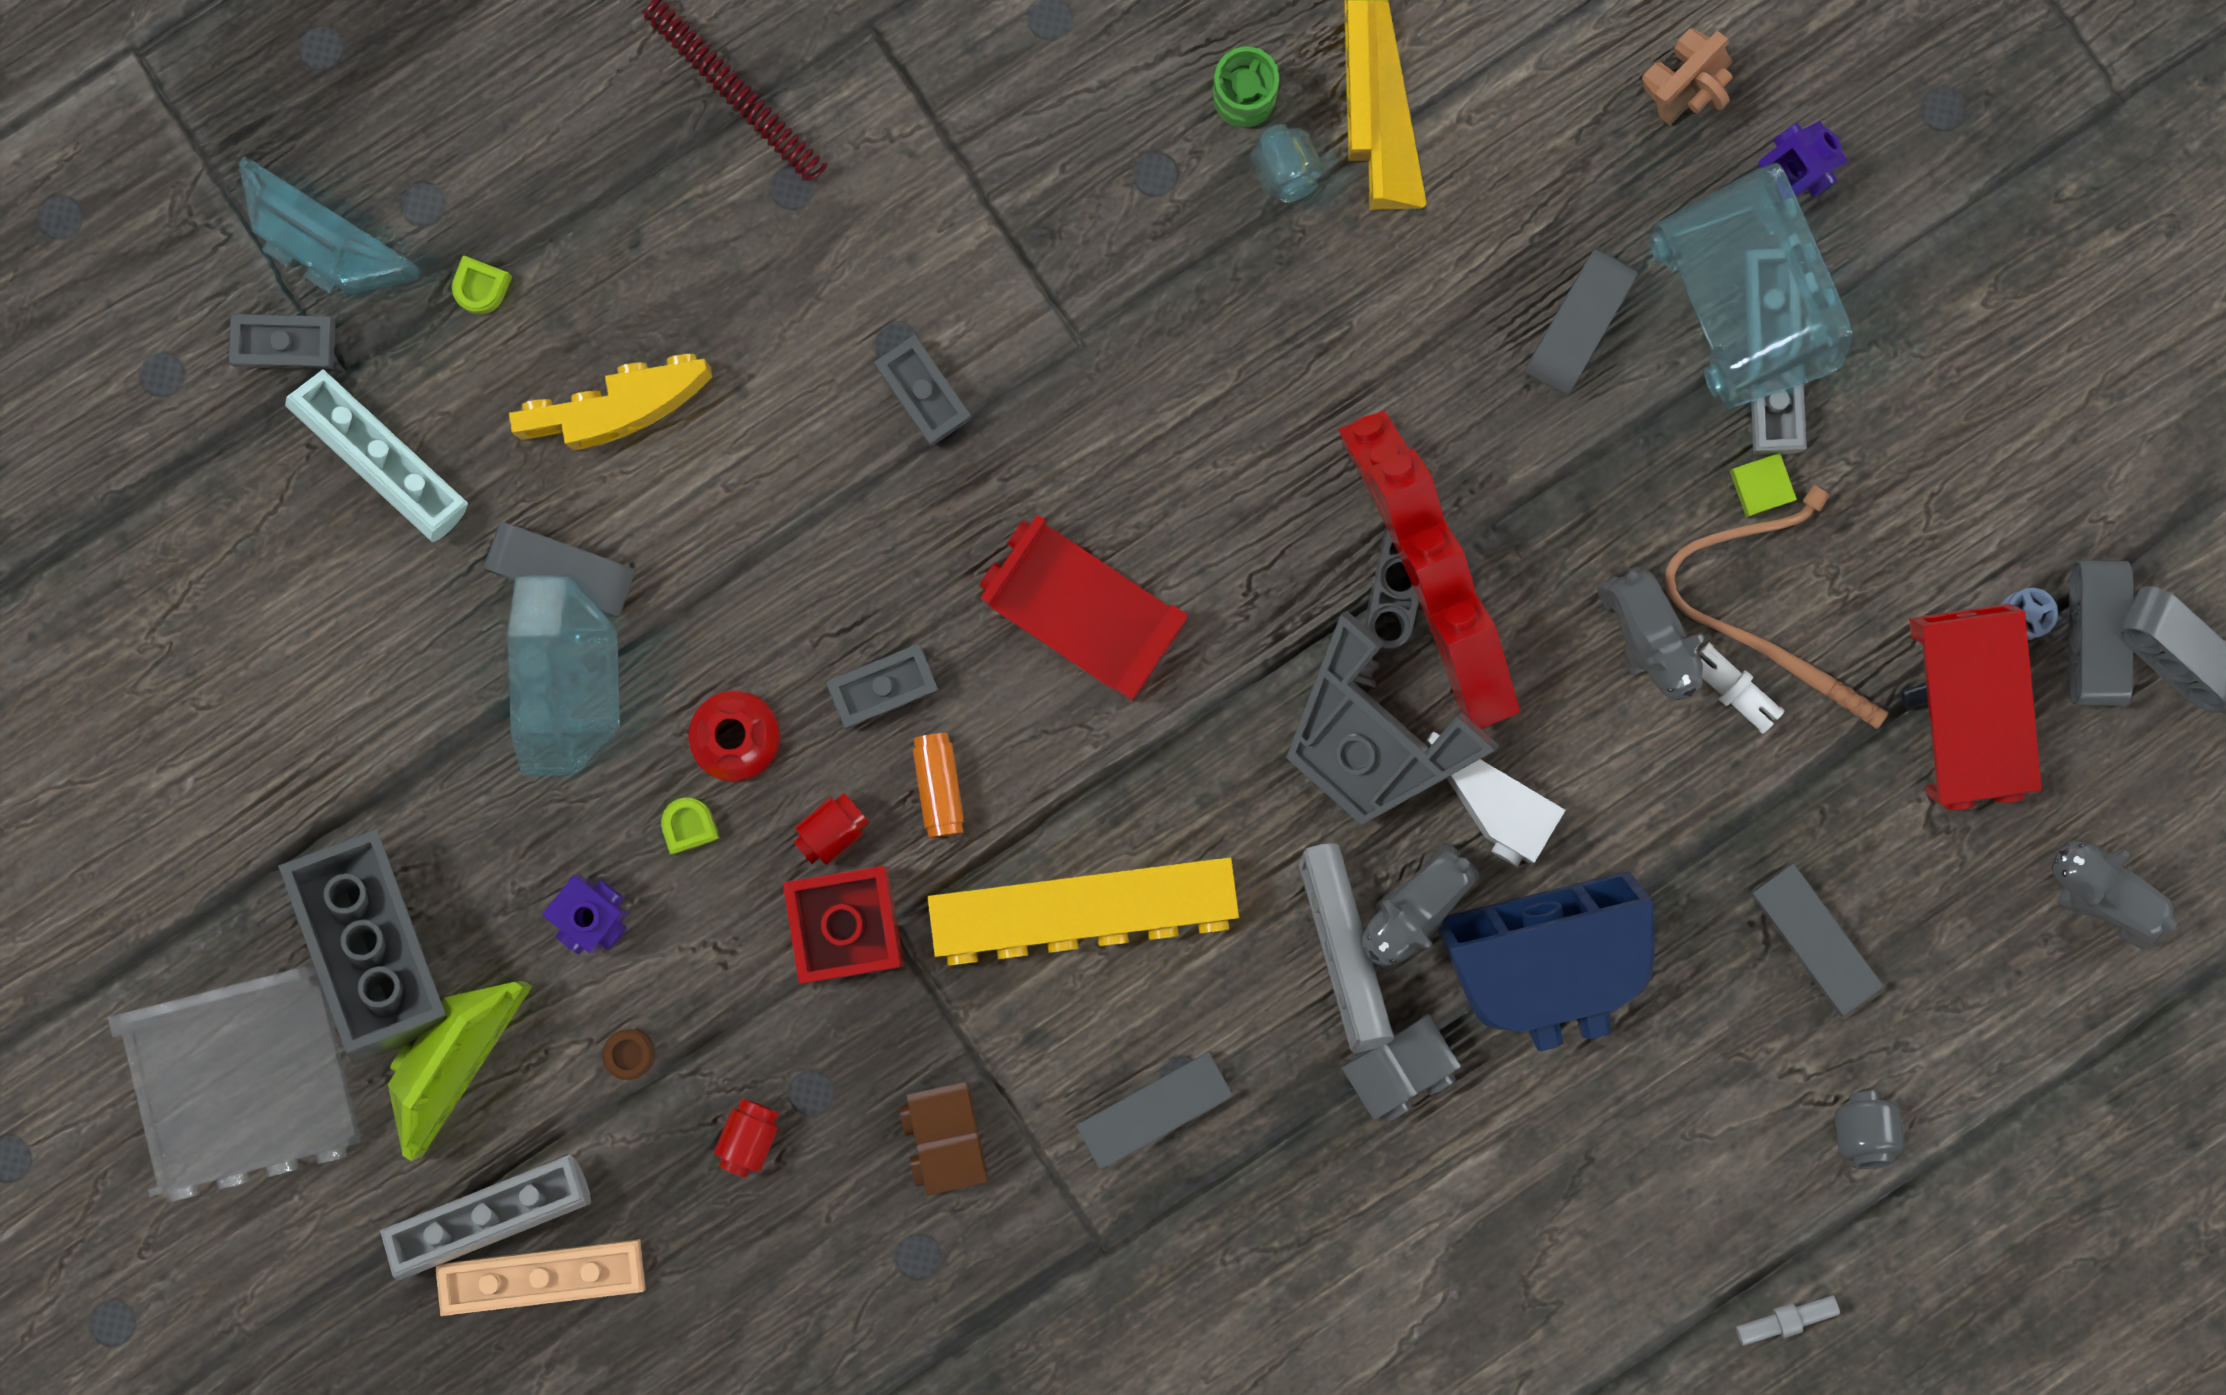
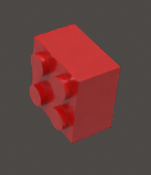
[783,866,904,984]

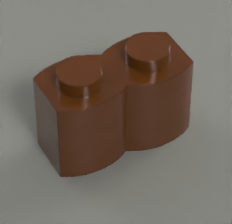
[899,1081,989,1196]

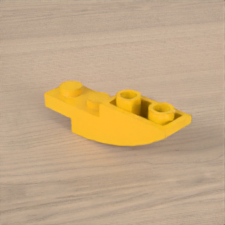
[509,354,712,451]

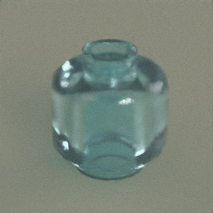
[1250,124,1323,203]

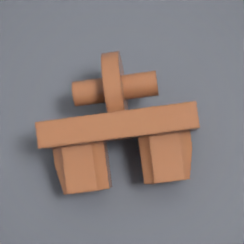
[1642,28,1733,126]

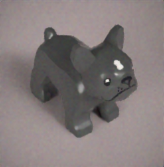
[1597,566,1705,700]
[2051,841,2178,950]
[1362,843,1480,967]

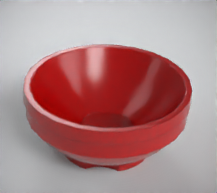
[688,690,781,782]

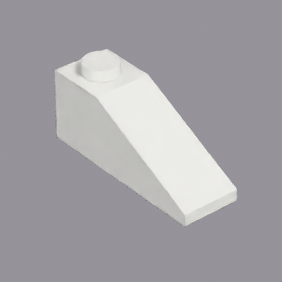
[1424,732,1565,867]

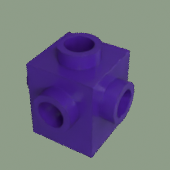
[1758,121,1849,203]
[542,875,629,955]

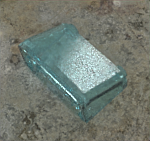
[1649,163,1852,410]

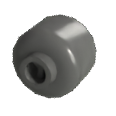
[1834,1091,1905,1169]

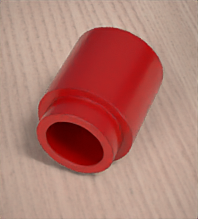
[793,792,870,866]
[713,1098,779,1178]

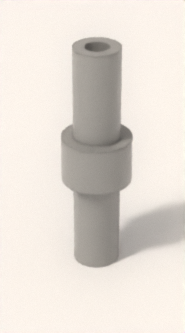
[1736,1295,1840,1346]

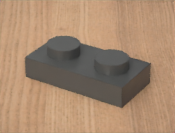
[229,314,336,370]
[873,334,972,447]
[826,644,939,730]

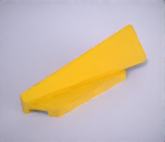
[1344,0,1426,210]

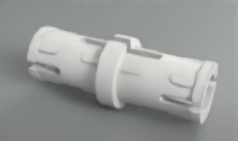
[1698,642,1785,734]

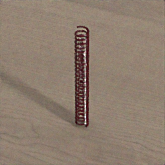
[641,0,827,181]

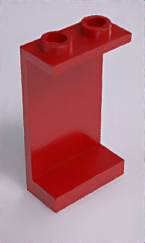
[979,514,1188,702]
[1909,603,2042,810]

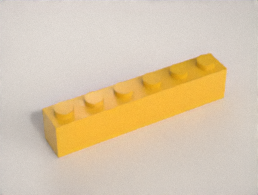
[928,857,1239,966]

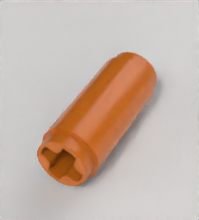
[912,733,964,838]

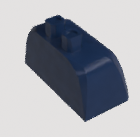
[1438,872,1655,1051]

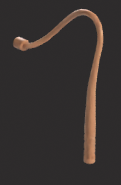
[1664,485,1888,729]

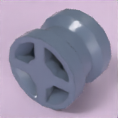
[2000,588,2058,641]

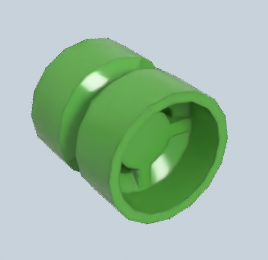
[1212,46,1280,128]

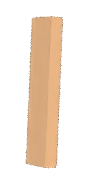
[435,1239,646,1316]

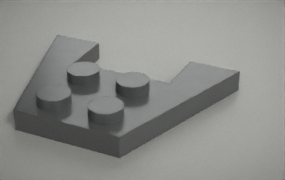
[1286,611,1499,825]

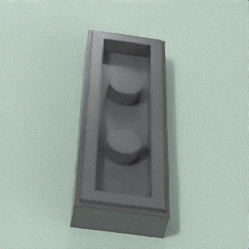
[1750,863,1884,1017]
[1076,1051,1234,1170]

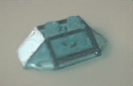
[239,156,422,295]
[508,575,620,776]

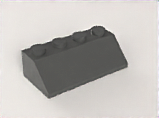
[278,829,447,1065]

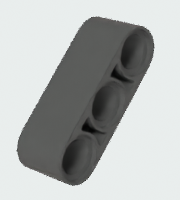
[1524,247,1639,396]
[483,522,636,618]
[1364,527,1419,652]
[2069,560,2133,707]
[2118,586,2226,713]

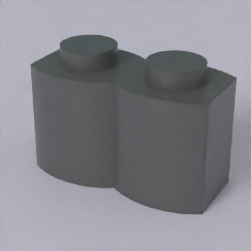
[1340,1012,1461,1122]

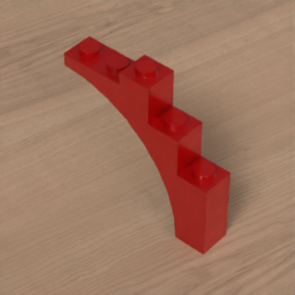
[1338,410,1520,729]

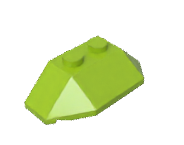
[388,981,533,1161]

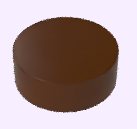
[602,1029,655,1080]

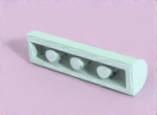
[285,369,468,542]

